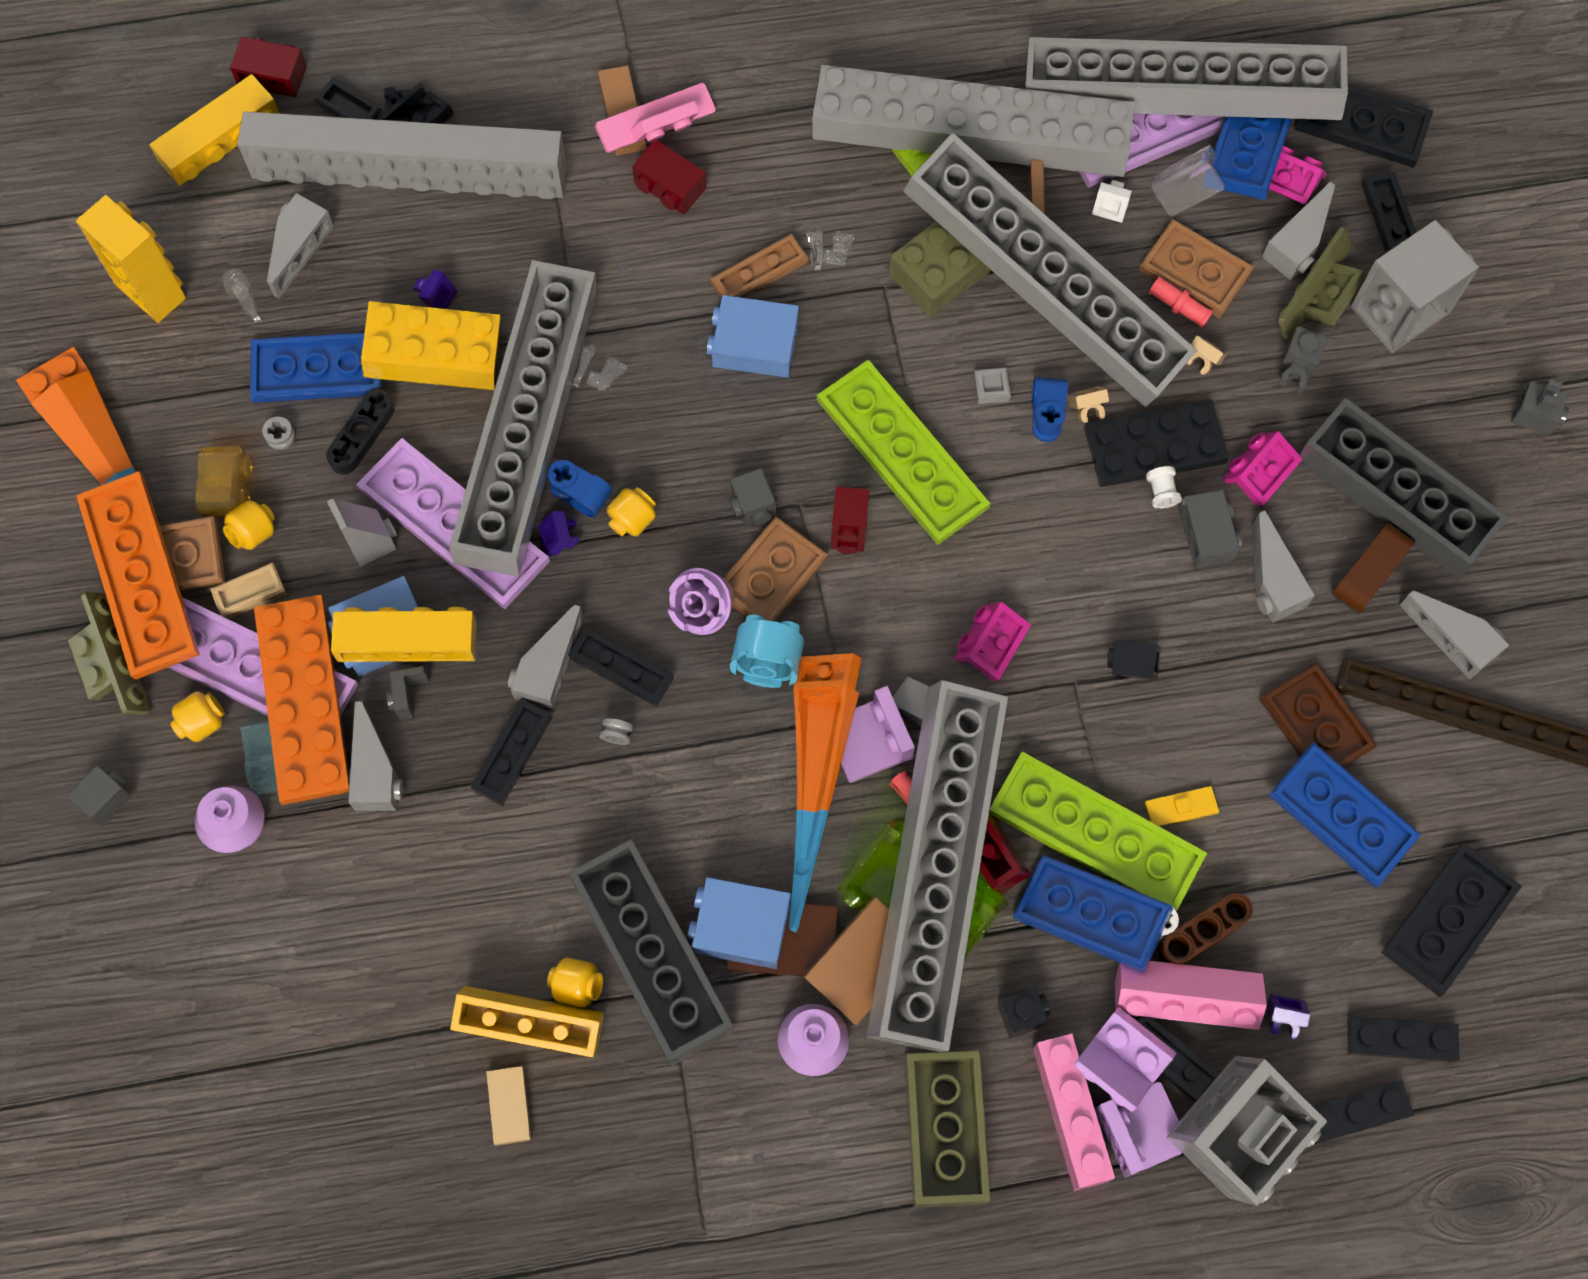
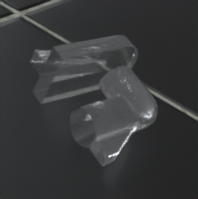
[806,226,854,270]
[221,267,261,323]
[572,344,628,391]

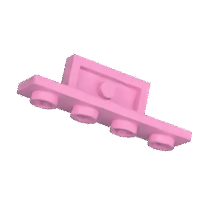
[595,83,716,153]

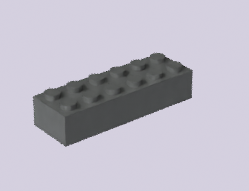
[1300,397,1509,579]
[568,839,734,1067]

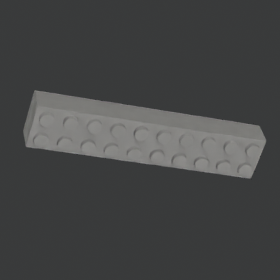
[1026,37,1348,120]
[812,65,1135,177]
[237,111,567,199]
[903,133,1197,407]
[449,260,597,577]
[866,680,1008,1052]

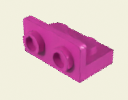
[1269,146,1327,206]
[1222,431,1303,506]
[954,602,1031,681]

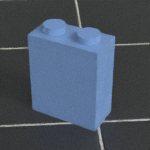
[707,295,799,378]
[327,576,418,677]
[687,877,791,969]

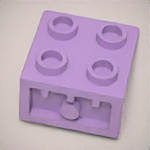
[841,686,915,783]
[1074,1007,1177,1112]
[1095,1082,1182,1178]

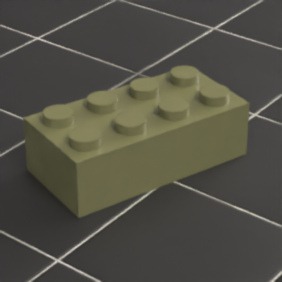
[889,221,992,318]
[904,1050,990,1208]

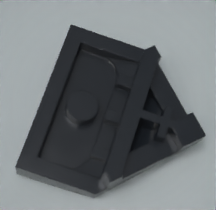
[381,83,454,124]

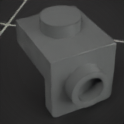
[386,664,429,720]

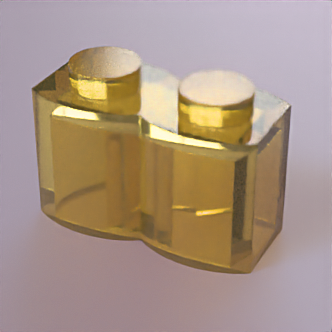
[196,446,252,517]

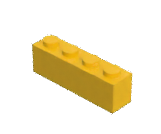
[149,74,280,186]
[331,607,477,662]
[450,985,605,1057]

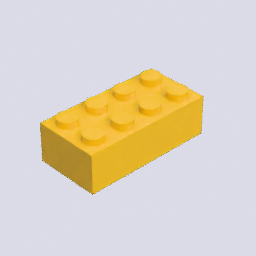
[76,195,186,323]
[361,301,501,390]

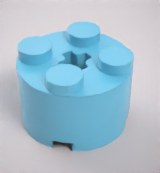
[730,615,804,688]

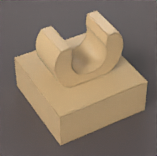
[1186,336,1227,375]
[1067,386,1109,423]

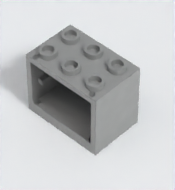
[1351,220,1479,353]
[1166,1056,1327,1206]

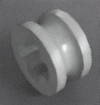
[262,416,295,450]
[599,718,633,745]

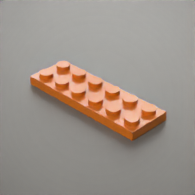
[76,471,200,680]
[254,595,350,805]

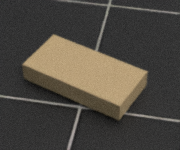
[210,563,287,619]
[486,1066,531,1146]

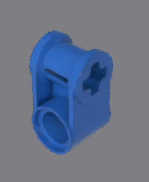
[1032,377,1068,442]
[548,460,613,518]

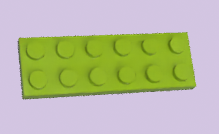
[817,360,991,545]
[989,752,1207,912]

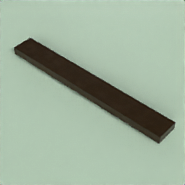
[1336,657,1588,768]

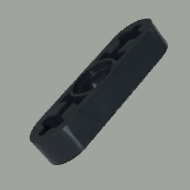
[326,389,395,475]

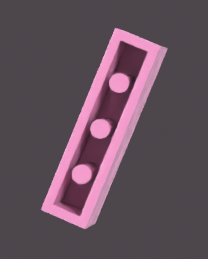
[1114,961,1267,1030]
[1033,1034,1115,1191]

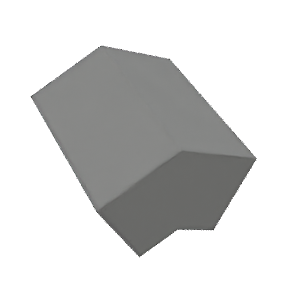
[1238,1105,1297,1166]

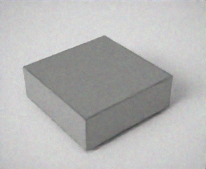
[974,367,1011,404]

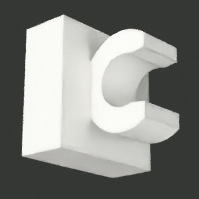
[1092,180,1132,223]

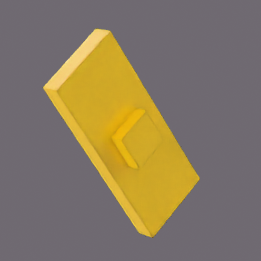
[1144,786,1219,827]

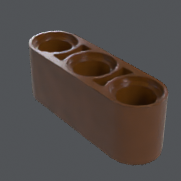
[1332,522,1415,614]
[1158,893,1253,965]

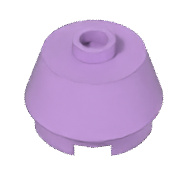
[668,568,734,635]
[195,785,265,853]
[778,1004,849,1076]

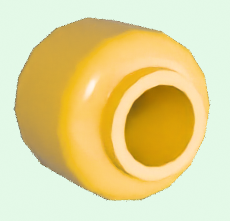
[607,487,656,537]
[223,500,275,550]
[170,691,225,742]
[547,957,603,1007]

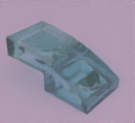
[240,722,278,795]

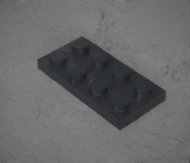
[1294,84,1433,168]
[1084,400,1229,487]
[1381,842,1522,997]

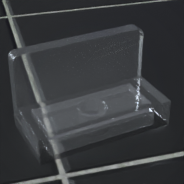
[1151,145,1225,217]

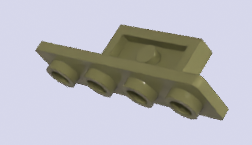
[1278,227,1365,341]
[68,591,151,715]

